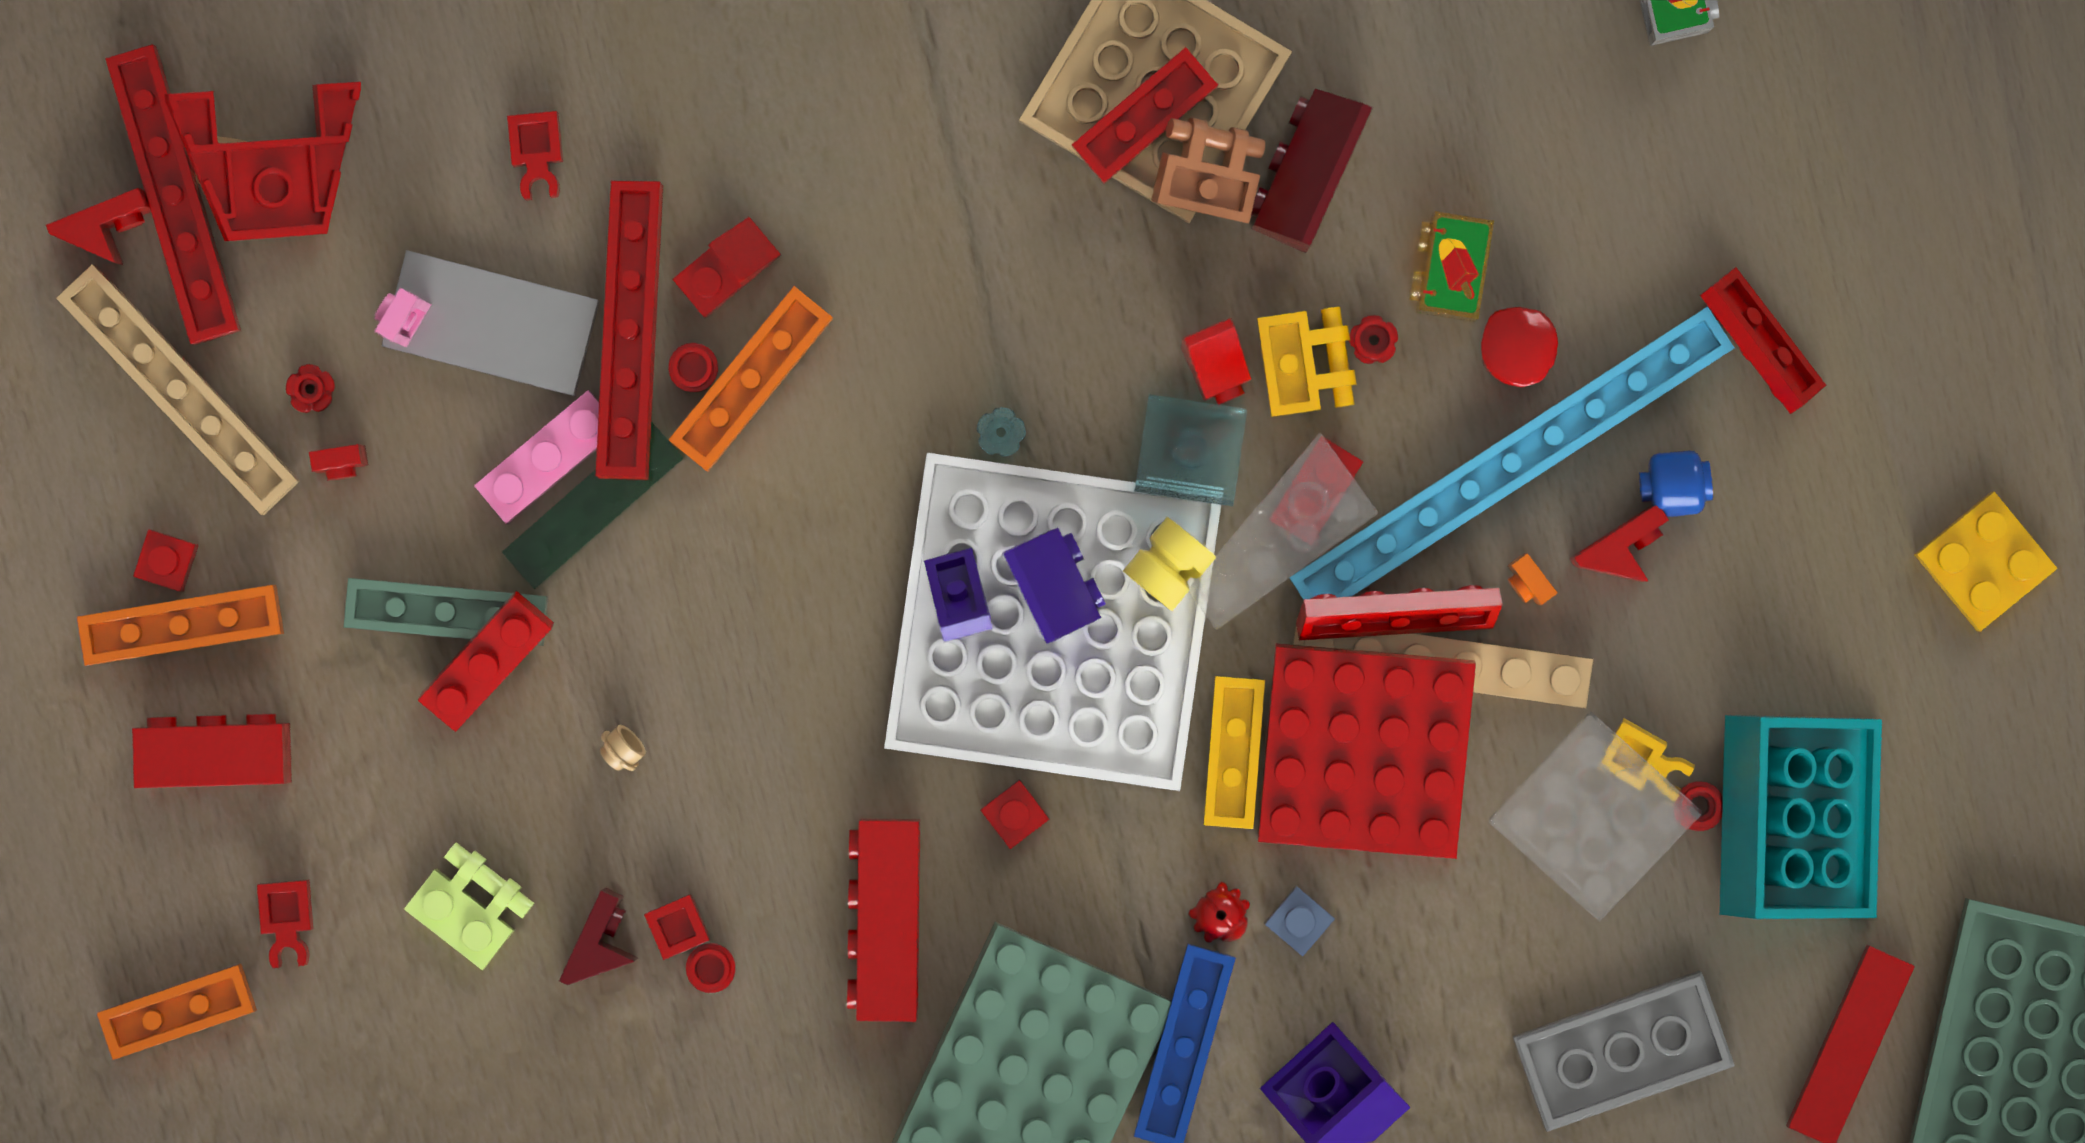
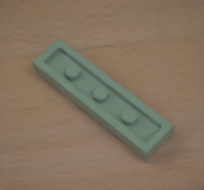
[343,578,548,646]

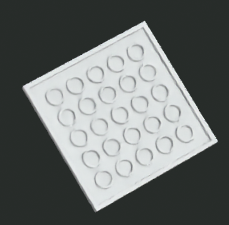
[884,453,1223,791]

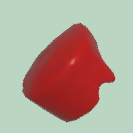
[1481,307,1558,388]

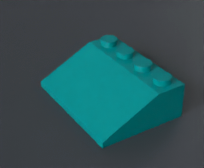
[1719,715,1882,919]

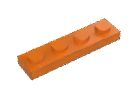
[668,286,834,472]
[77,585,284,666]

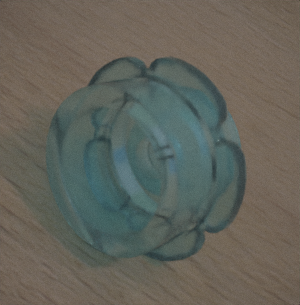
[977,408,1026,457]

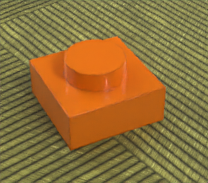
[1507,553,1558,605]

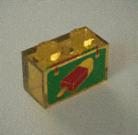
[1409,211,1494,322]

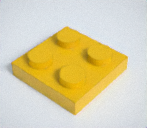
[1914,491,2058,632]

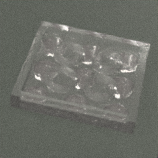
[1489,711,1702,922]

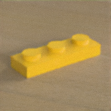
[1203,676,1265,829]

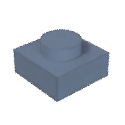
[1264,886,1335,957]

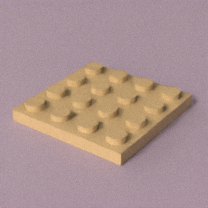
[1019,0,1292,223]

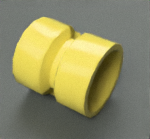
[1123,517,1216,611]

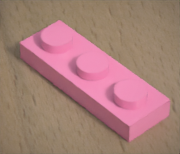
[474,390,599,524]

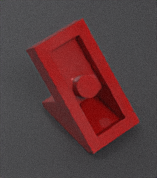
[46,188,151,265]
[672,217,781,319]
[1569,505,1669,582]

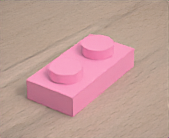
[374,288,432,347]

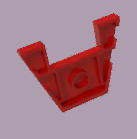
[165,82,361,241]

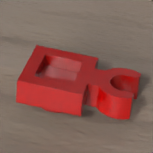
[507,111,563,201]
[257,880,314,968]

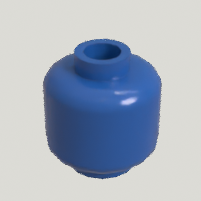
[1639,450,1713,517]

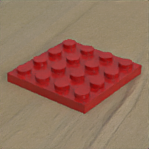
[1258,643,1476,859]

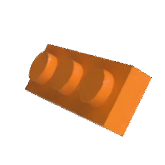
[97,964,257,1060]

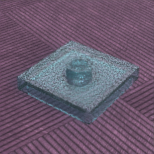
[1134,394,1247,507]

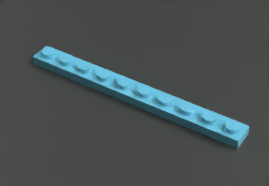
[1289,306,1735,600]

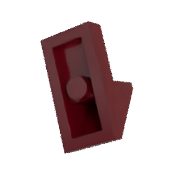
[559,888,638,985]

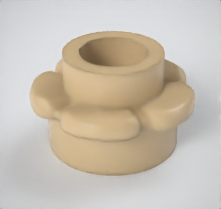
[600,725,646,771]

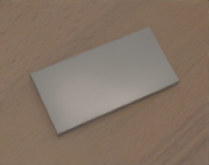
[381,250,600,396]
[1512,971,1735,1132]

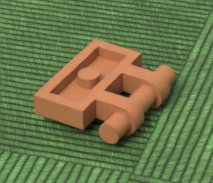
[1151,118,1265,224]

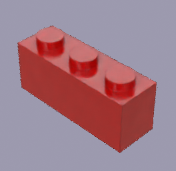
[132,714,292,788]

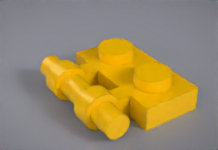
[1257,306,1357,417]

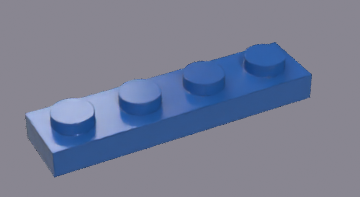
[1133,943,1236,1143]

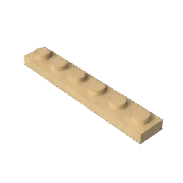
[56,264,300,515]
[1293,617,1593,708]

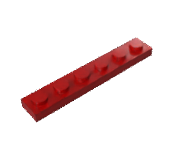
[105,44,241,345]
[595,180,663,480]

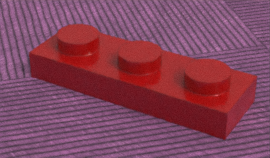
[1072,47,1218,184]
[1700,267,1826,414]
[418,591,554,732]

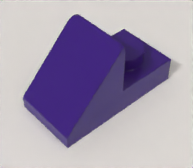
[924,548,993,642]

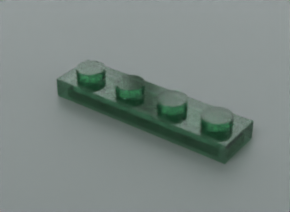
[502,421,685,589]

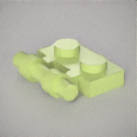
[404,842,534,970]

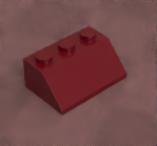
[1251,88,1373,253]

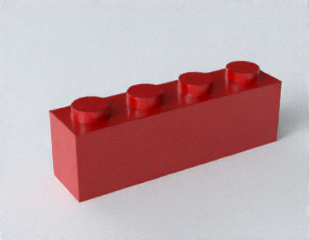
[847,819,920,1022]

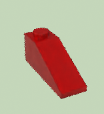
[1181,318,1251,405]

